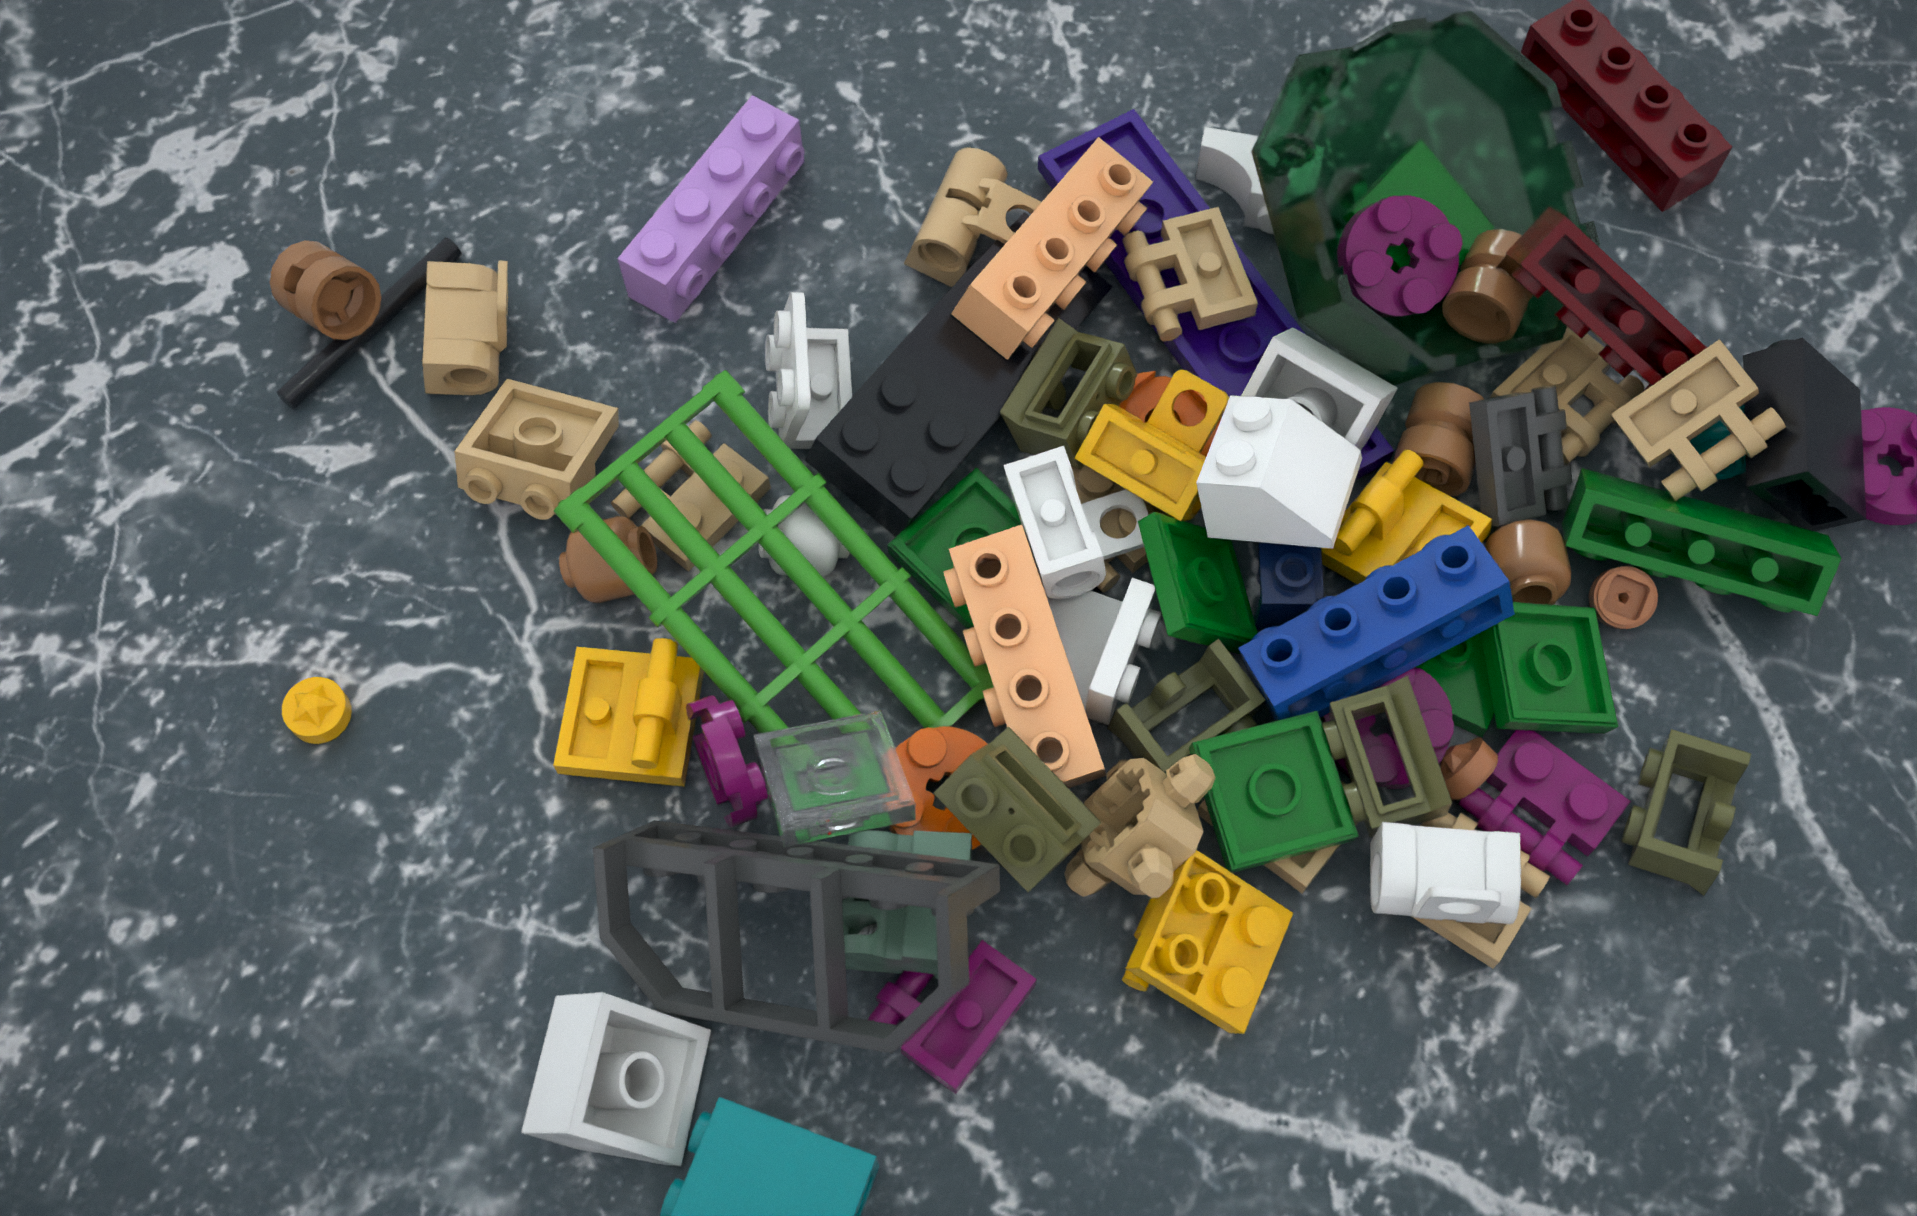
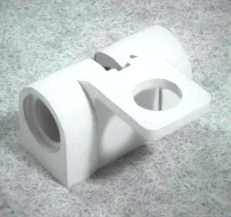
[1003,446,1149,599]
[1370,822,1521,924]

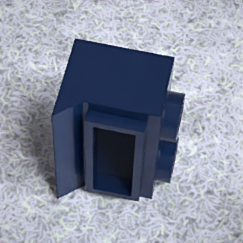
[1254,542,1324,632]

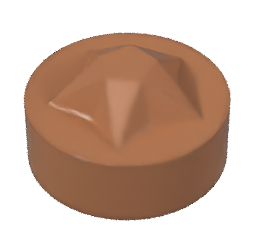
[1589,566,1658,629]
[1440,737,1498,800]

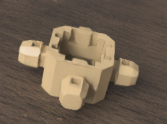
[1064,754,1215,898]

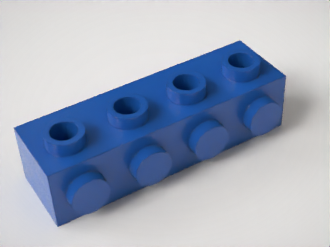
[1238,525,1515,721]

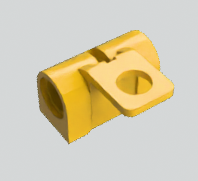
[1074,370,1229,521]

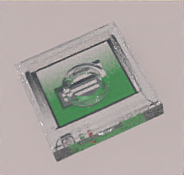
[753,710,916,847]

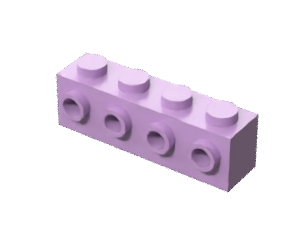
[617,95,805,323]

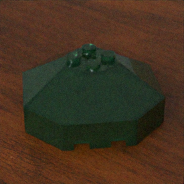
[1251,11,1600,386]

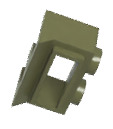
[1000,318,1138,469]
[1107,639,1266,774]
[1322,676,1452,838]
[933,727,1102,892]
[1621,729,1751,896]

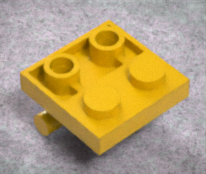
[1321,450,1492,584]
[553,638,704,787]
[1122,850,1293,1034]

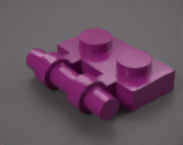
[1458,730,1631,886]
[867,940,1037,1094]

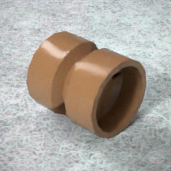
[1442,229,1533,344]
[270,241,382,340]
[1392,382,1484,496]

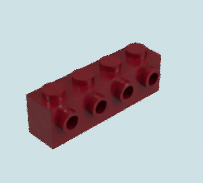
[1517,0,1732,212]
[1506,207,1707,393]

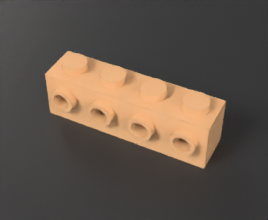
[951,137,1153,360]
[943,524,1106,788]

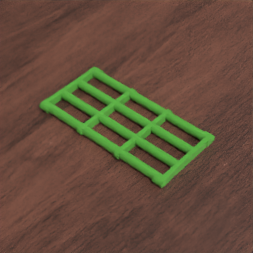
[553,370,994,830]

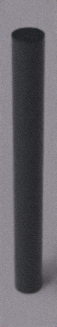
[276,237,462,409]

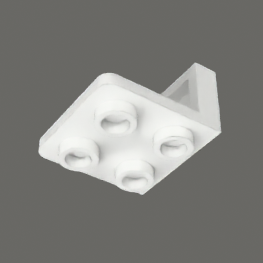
[765,292,852,449]
[1046,578,1162,725]

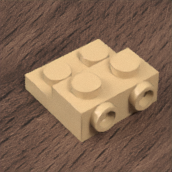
[454,379,619,520]

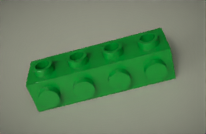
[1562,468,1842,616]

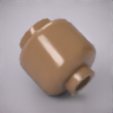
[559,516,657,603]
[1484,519,1571,605]

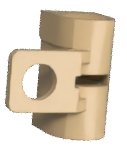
[904,148,1042,287]
[422,260,508,395]

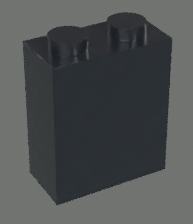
[1743,337,1866,532]

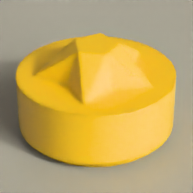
[282,677,352,744]

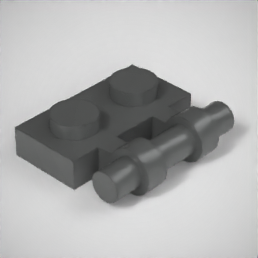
[1469,386,1572,526]

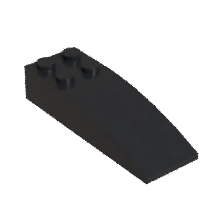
[805,212,1113,537]

